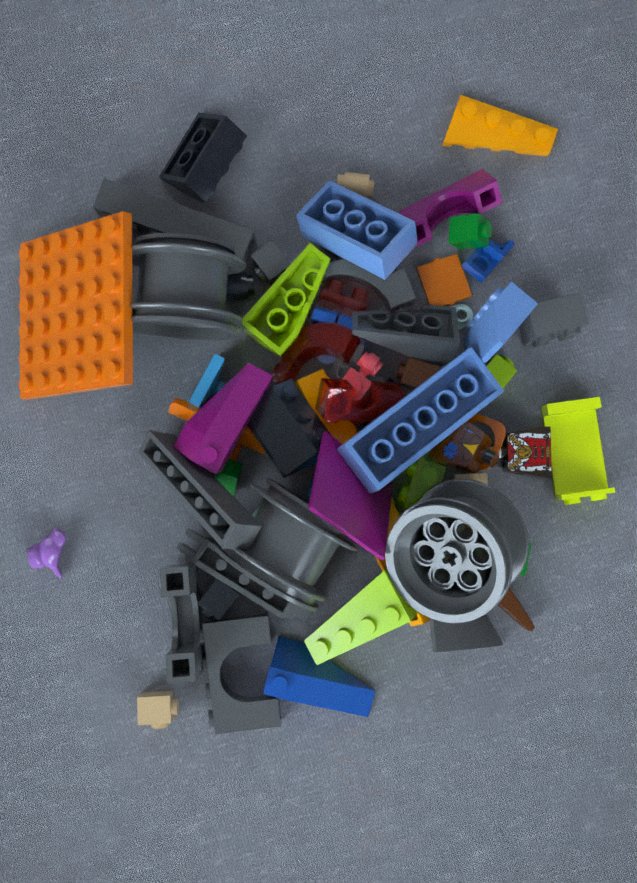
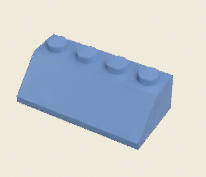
[463,281,538,364]

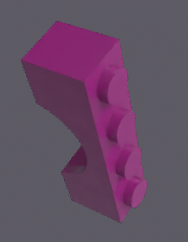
[397,169,502,248]

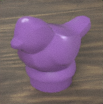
[27,527,66,578]

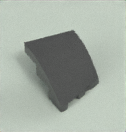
[430,614,503,652]

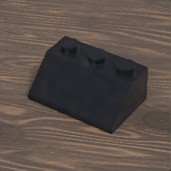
[159,112,247,202]
[247,379,332,478]

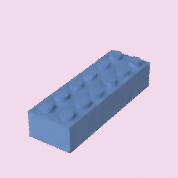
[336,347,504,493]

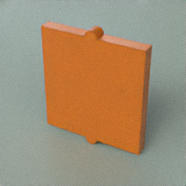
[416,254,472,306]

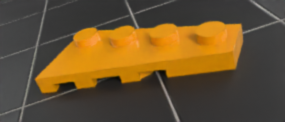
[442,95,558,156]

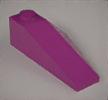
[173,363,273,474]

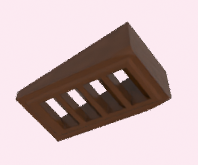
[498,587,535,632]

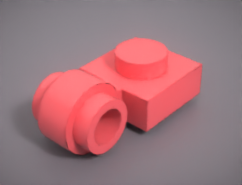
[335,351,383,404]

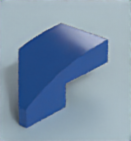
[461,240,515,283]

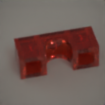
[315,378,406,424]

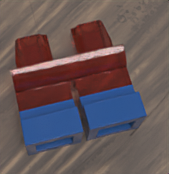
[310,279,368,340]

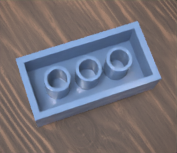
[296,180,418,280]

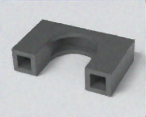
[159,563,203,684]
[200,613,282,735]

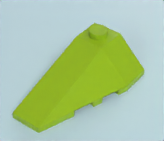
[241,243,331,356]

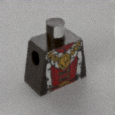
[489,427,551,479]

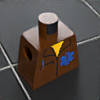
[428,421,499,474]

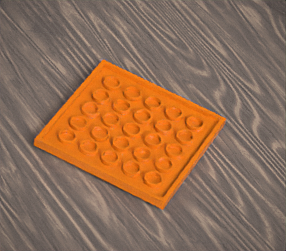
[19,211,133,400]

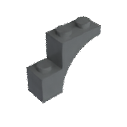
[322,258,416,312]

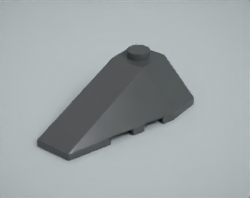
[352,305,460,365]

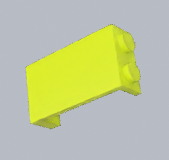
[541,397,615,505]

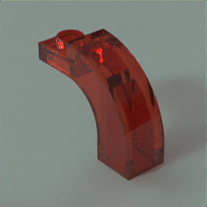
[271,323,361,385]

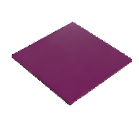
[308,431,393,560]

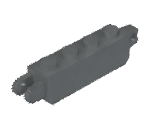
[176,528,313,622]

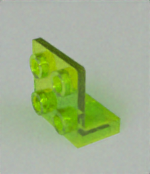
[397,456,446,510]

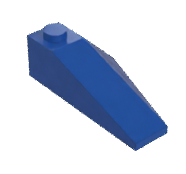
[263,636,375,717]

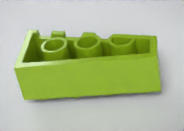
[304,568,418,665]

